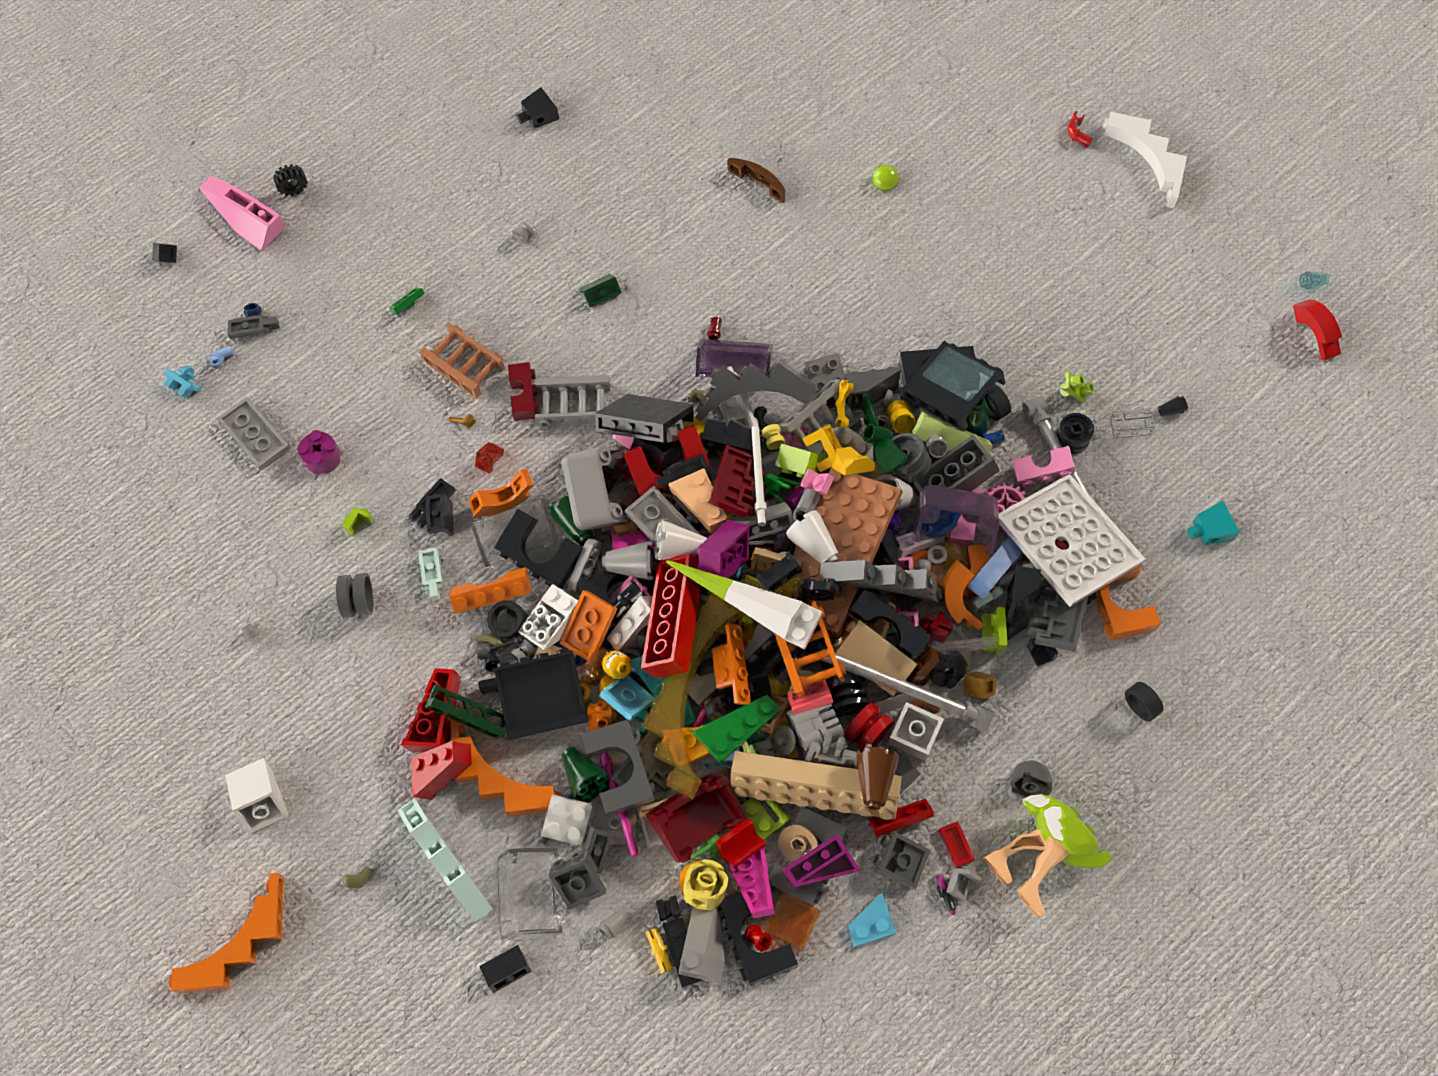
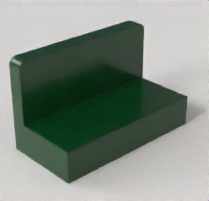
[579,274,622,307]

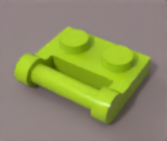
[741,797,792,840]

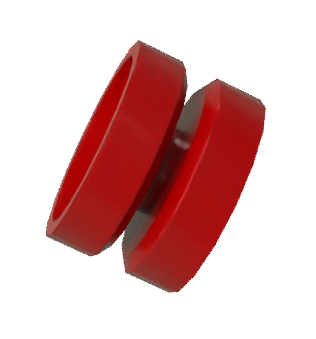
[844,702,894,752]

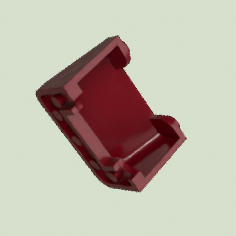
[645,773,747,863]

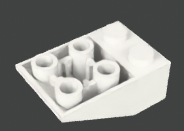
[518,584,578,651]

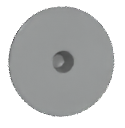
[772,725,796,756]

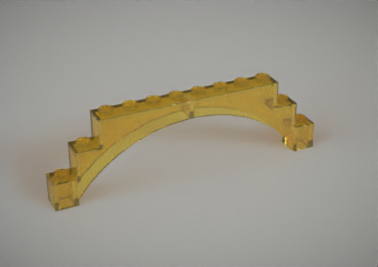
[643,575,802,800]

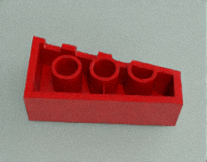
[401,668,461,752]

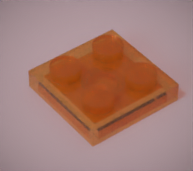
[764,892,821,951]

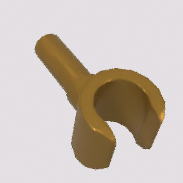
[449,414,476,428]

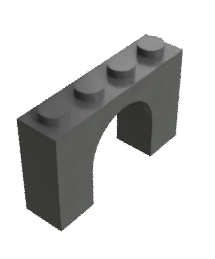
[581,719,656,817]
[769,807,849,908]

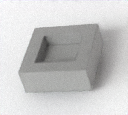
[667,419,684,442]

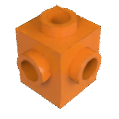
[587,702,617,732]

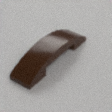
[727,158,786,203]

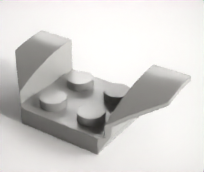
[806,426,875,479]

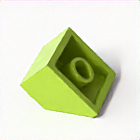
[775,444,828,478]

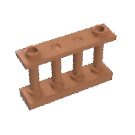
[419,322,505,399]

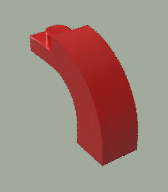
[1293,299,1342,360]

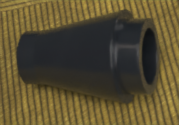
[1158,396,1188,417]

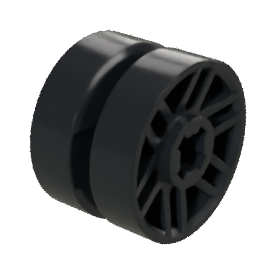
[1056,413,1094,454]

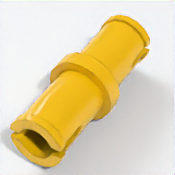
[645,927,674,974]

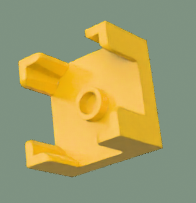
[802,424,842,472]

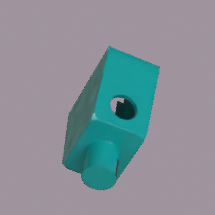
[1187,501,1240,545]

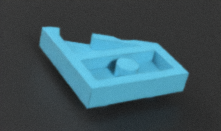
[848,893,896,947]

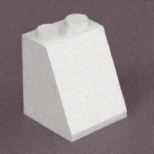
[225,758,289,834]

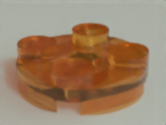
[581,646,609,687]

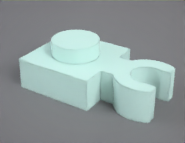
[971,587,1004,615]

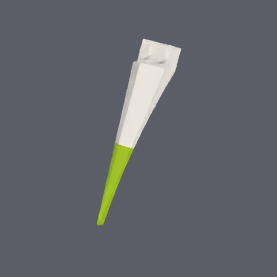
[666,560,823,650]

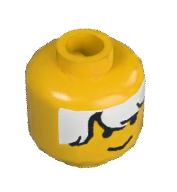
[602,651,632,680]

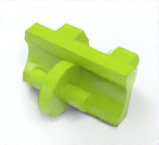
[1060,372,1094,403]

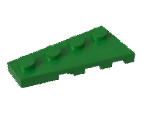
[692,695,781,764]

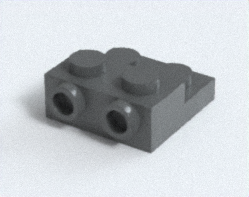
[873,832,930,889]
[548,851,607,910]

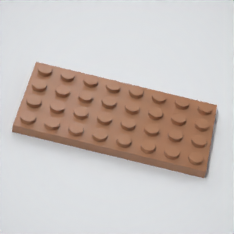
[778,467,903,635]

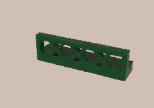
[425,685,506,739]

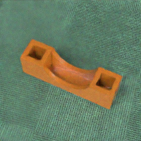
[449,567,532,614]

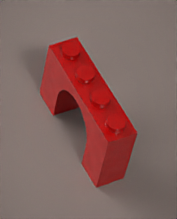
[622,425,712,497]

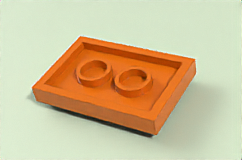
[559,590,618,662]

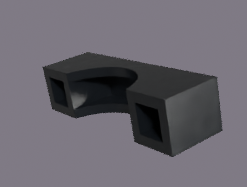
[874,529,923,611]
[848,590,931,659]

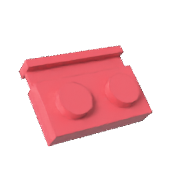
[787,679,833,715]

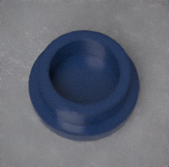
[244,303,262,317]

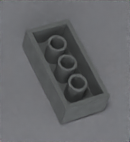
[912,434,1000,511]

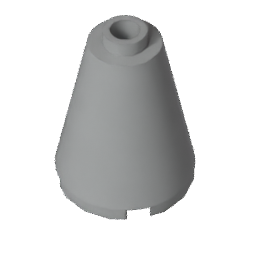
[602,541,657,580]

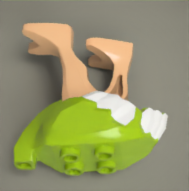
[983,794,1112,918]

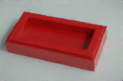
[938,821,976,868]

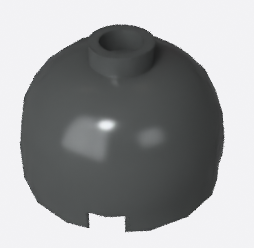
[1010,760,1052,798]

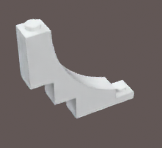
[1103,112,1187,208]

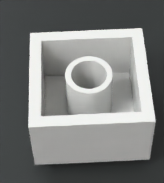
[888,702,944,761]

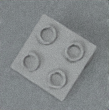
[804,353,845,396]

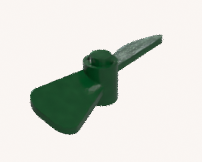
[862,397,907,474]

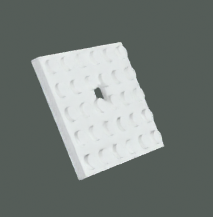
[995,474,1146,607]

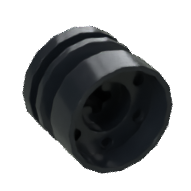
[826,671,871,717]

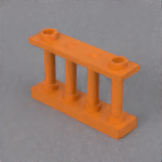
[775,601,846,698]

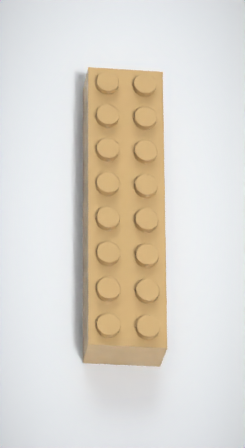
[731,751,902,820]

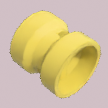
[762,424,785,450]

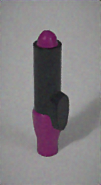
[935,874,956,915]

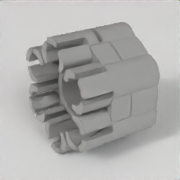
[786,703,848,760]

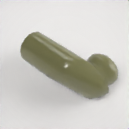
[687,389,708,403]
[476,633,504,651]
[342,866,374,889]

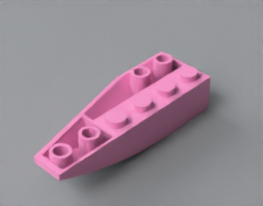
[199,176,286,251]

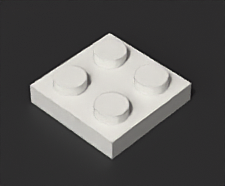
[541,794,592,846]

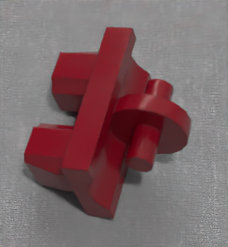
[919,612,954,645]

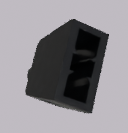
[516,87,559,128]

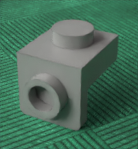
[946,866,982,901]

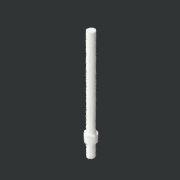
[751,426,767,526]

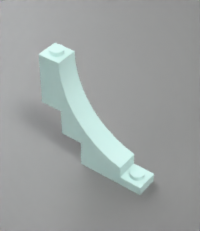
[397,798,492,922]

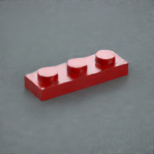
[868,798,934,837]

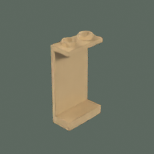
[833,619,917,696]

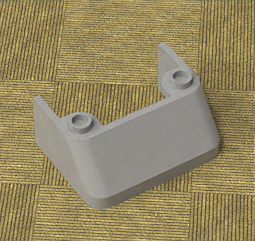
[562,446,630,530]

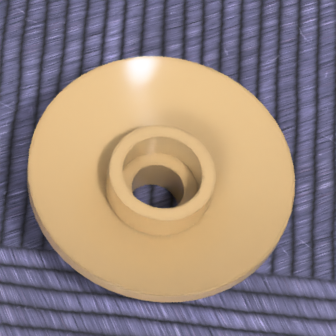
[778,825,819,862]

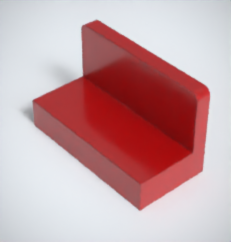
[715,818,766,868]

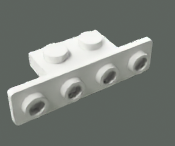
[719,366,758,428]

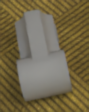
[792,488,821,522]

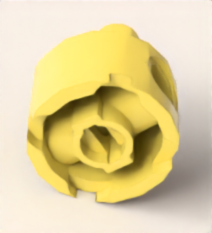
[683,859,728,911]

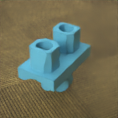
[164,366,201,398]

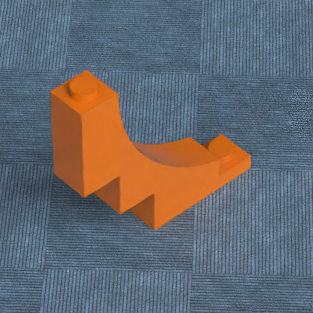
[450,719,560,817]
[169,873,284,993]

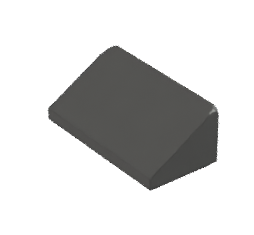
[581,826,613,874]

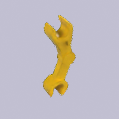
[835,380,854,427]

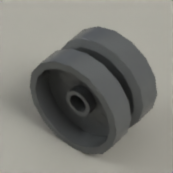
[892,433,932,482]
[336,573,374,618]

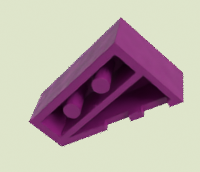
[781,834,861,888]

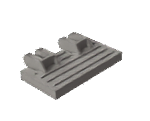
[804,734,883,769]

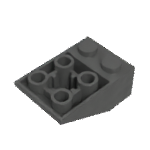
[845,367,901,411]

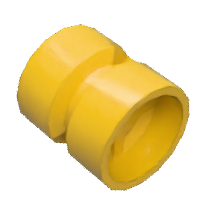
[886,400,916,434]

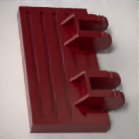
[708,445,765,518]

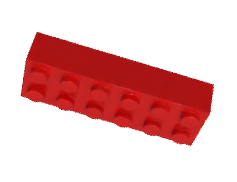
[641,553,701,678]

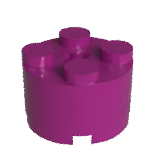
[297,430,341,474]

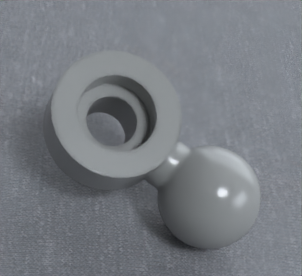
[915,545,947,571]

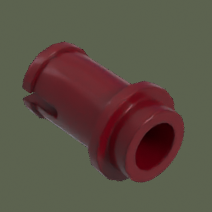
[707,317,722,341]

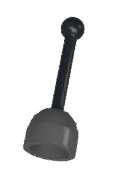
[476,637,523,660]

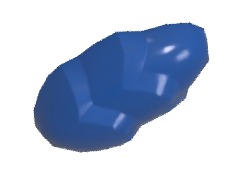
[922,505,962,537]

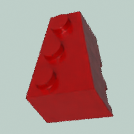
[411,741,472,800]

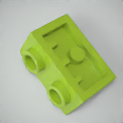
[981,607,1007,653]

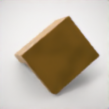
[964,671,996,699]

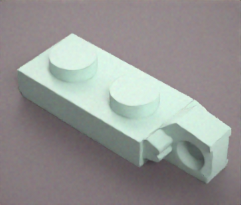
[418,547,443,601]

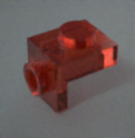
[475,442,504,474]

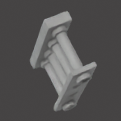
[535,375,611,427]
[780,379,865,451]

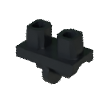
[610,582,645,621]

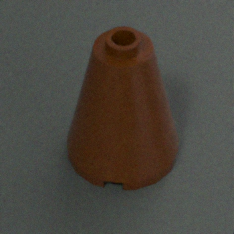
[856,747,899,810]

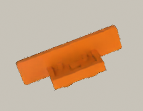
[712,623,750,705]

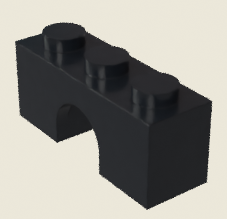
[701,419,762,455]

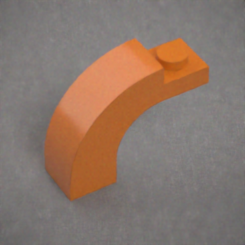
[468,469,534,517]
[942,560,984,630]

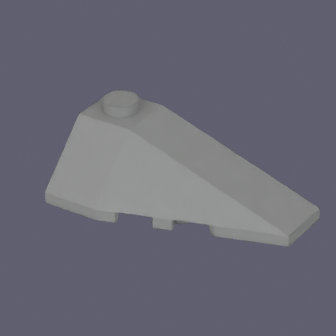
[678,905,725,984]

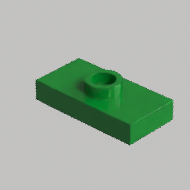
[389,287,425,314]

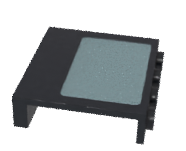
[902,341,1006,432]

